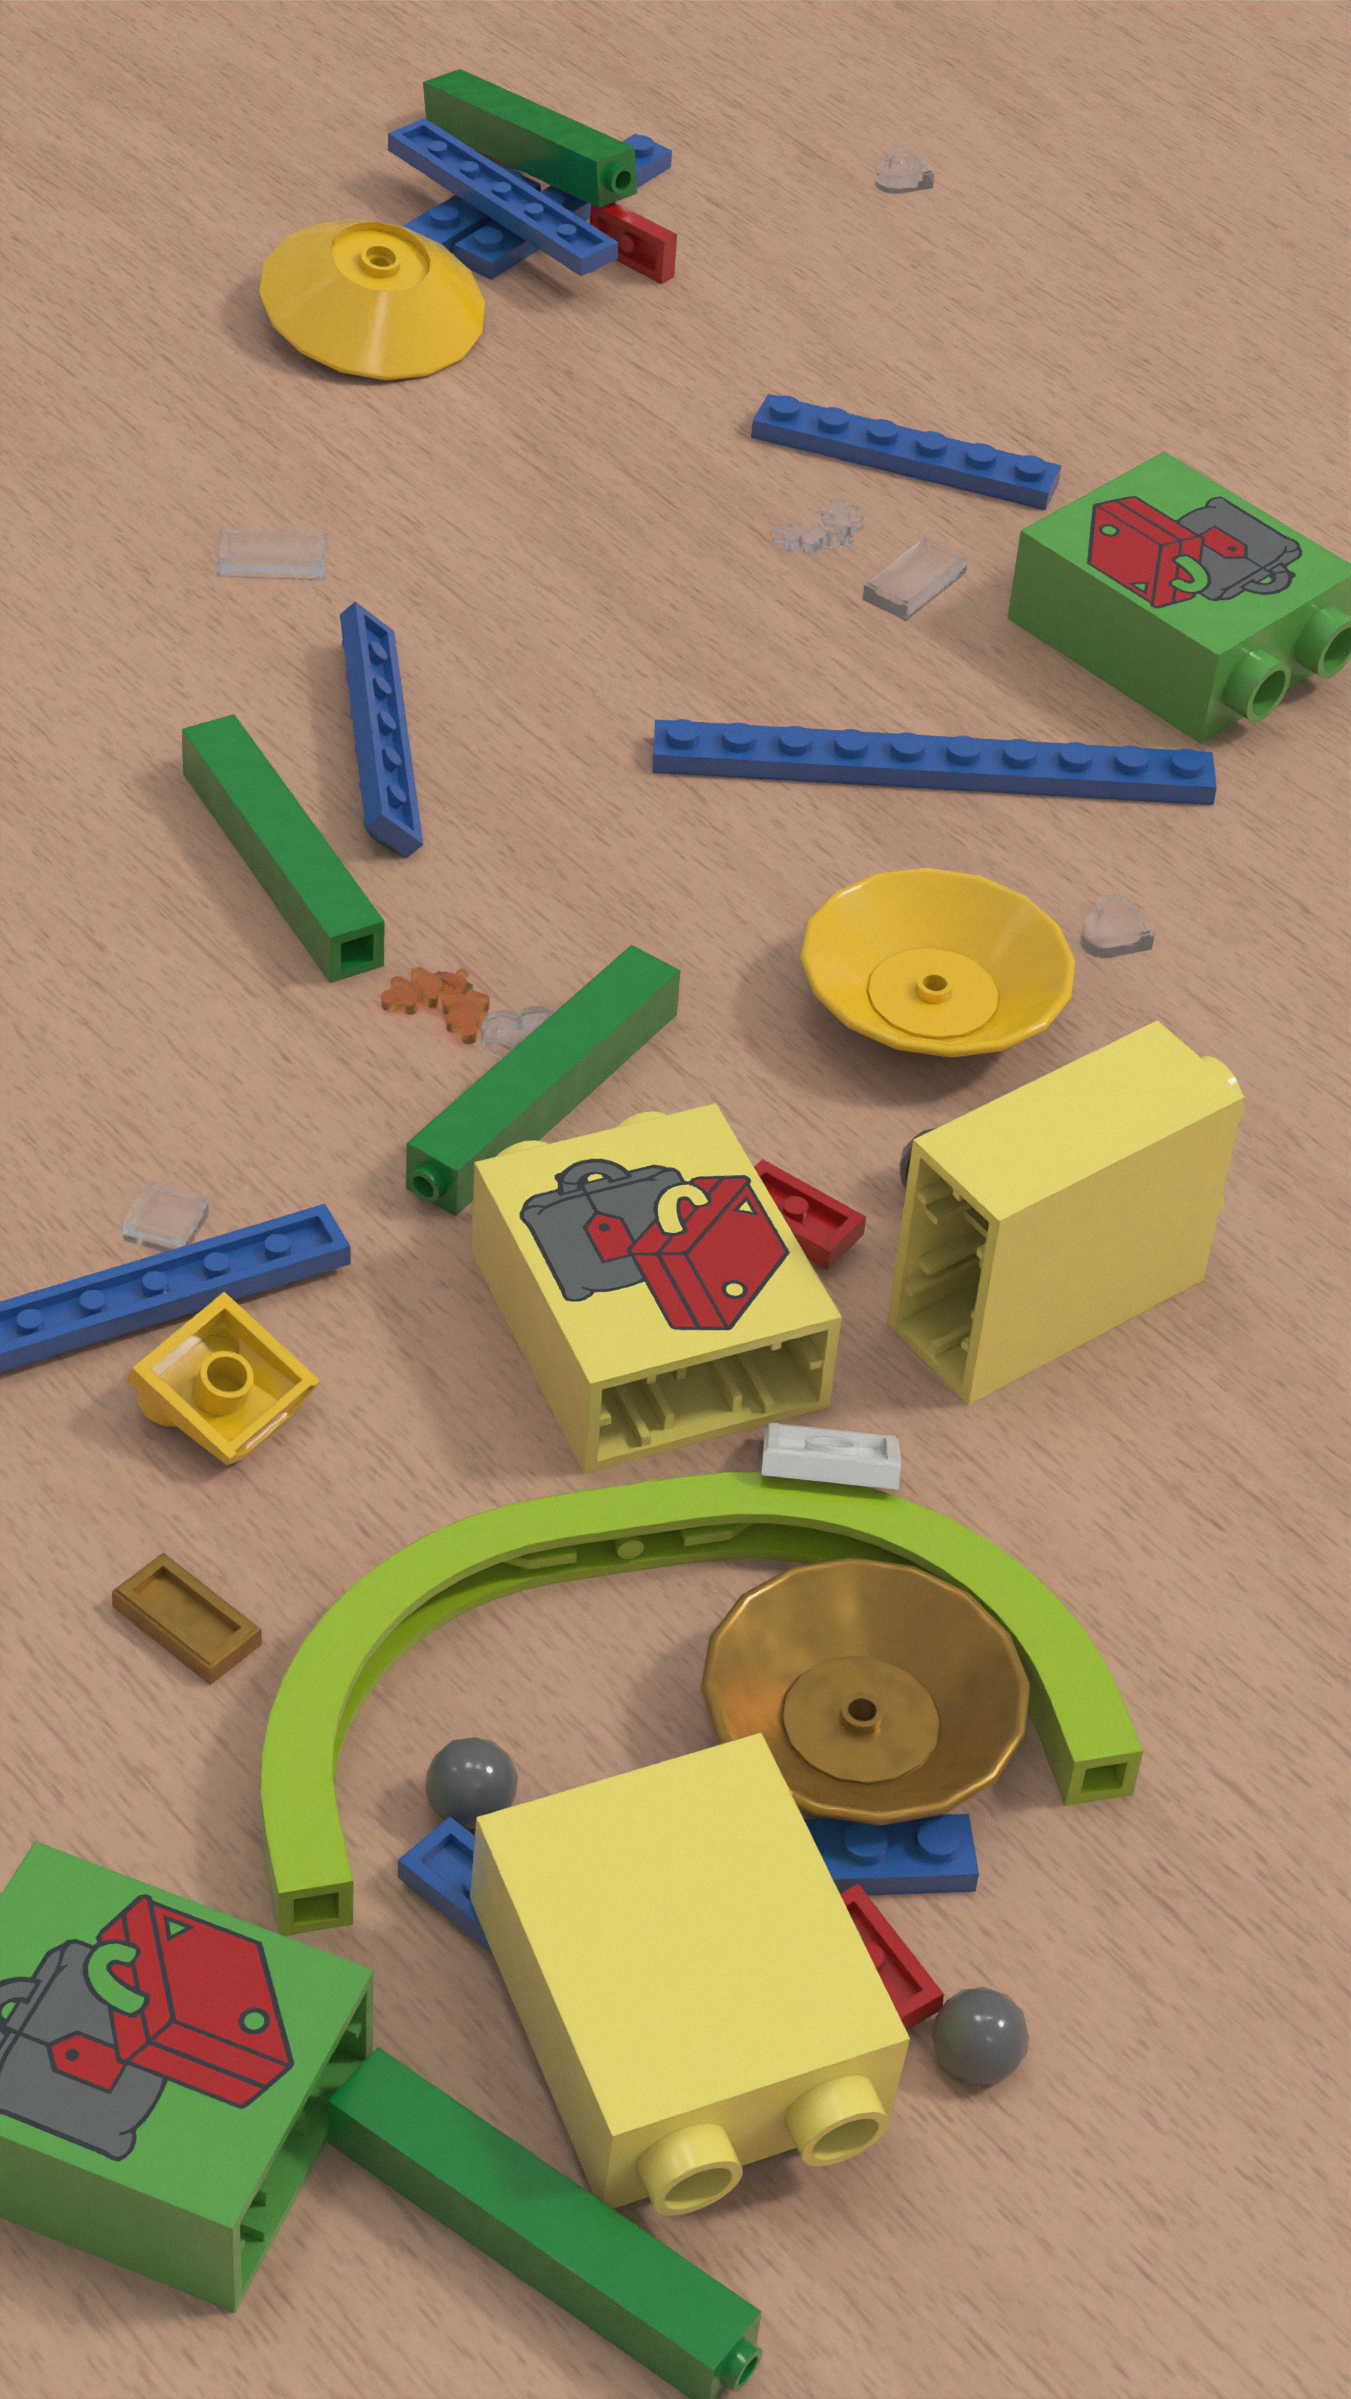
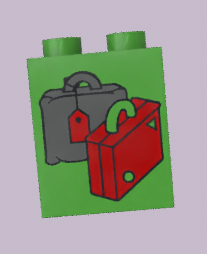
[1008,451,1351,744]
[0,1841,373,2313]

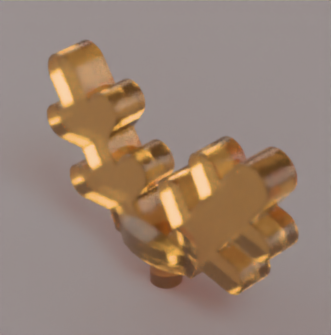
[381,967,490,1044]

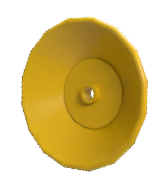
[259,218,485,381]
[800,867,1076,1058]

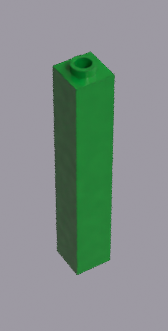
[423,69,637,208]
[181,714,385,983]
[406,945,681,1216]
[328,2047,763,2399]

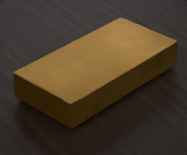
[112,1552,262,1685]

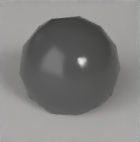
[425,1737,518,1830]
[932,1987,1029,2086]

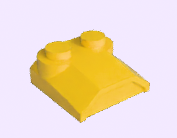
[127,1292,321,1466]

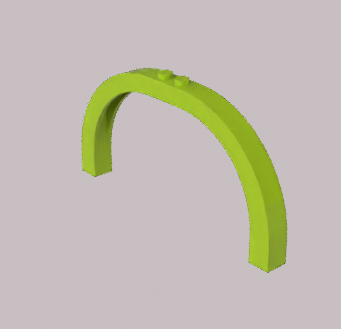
[261,1472,1143,1936]

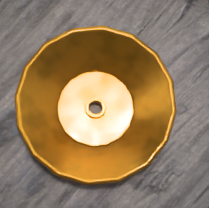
[700,1557,1030,1826]

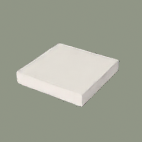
[761,1423,902,1490]

